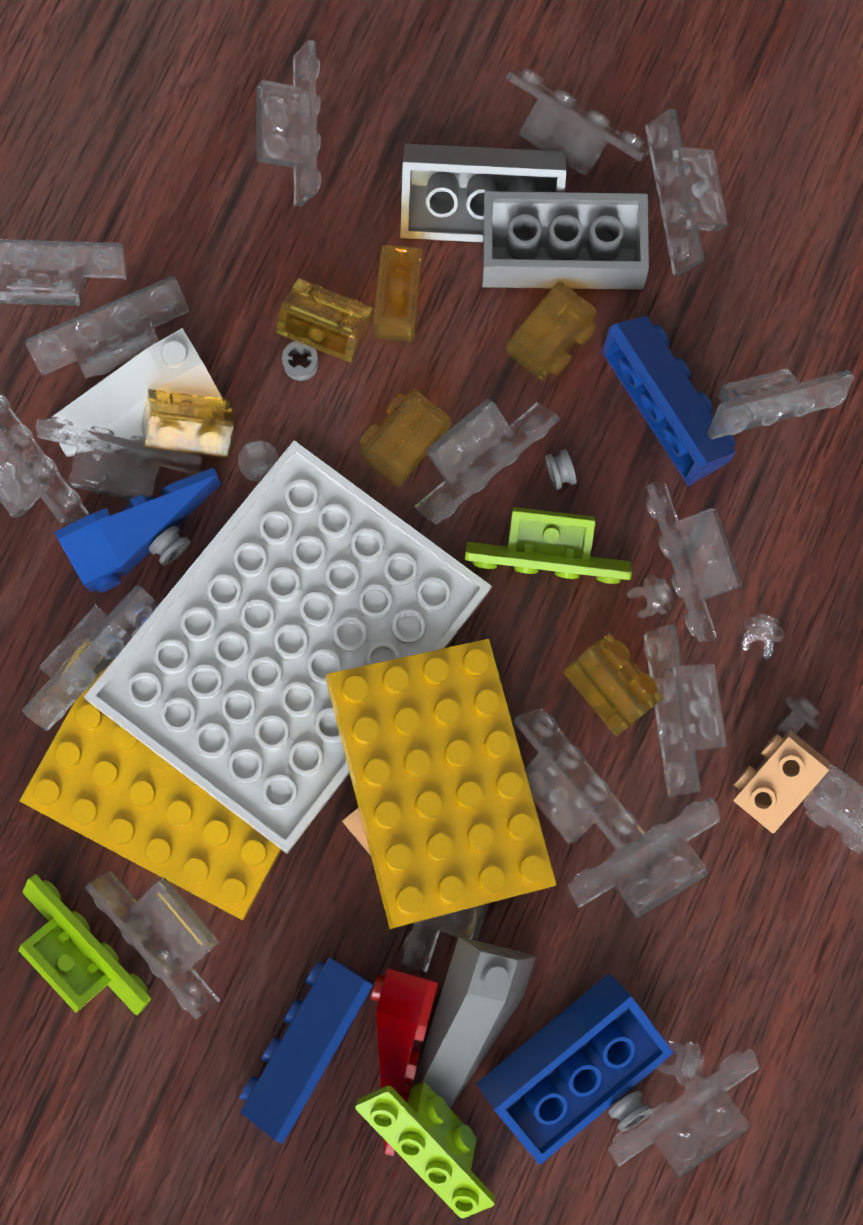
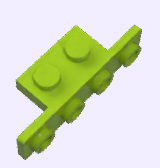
[465,507,632,584]
[18,874,151,1016]
[355,1082,495,1218]

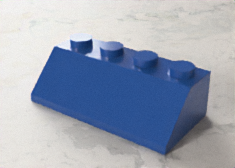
[602,316,736,487]
[239,957,375,1144]
[476,973,674,1165]

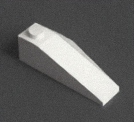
[46,328,228,457]

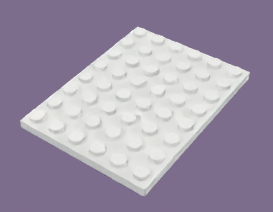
[84,440,492,854]

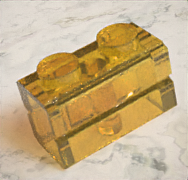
[373,245,422,342]
[276,278,374,363]
[506,281,597,381]
[359,388,451,488]
[142,389,234,457]
[563,633,664,737]

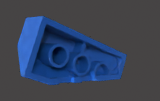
[54,467,222,593]

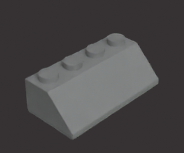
[400,144,566,242]
[482,191,649,290]

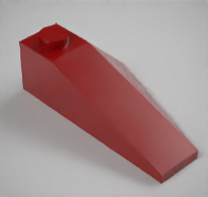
[371,968,438,1156]

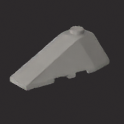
[407,937,536,1109]

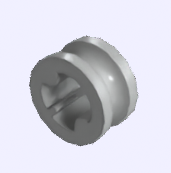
[281,340,319,381]
[545,449,577,490]
[149,526,190,566]
[608,1091,653,1132]

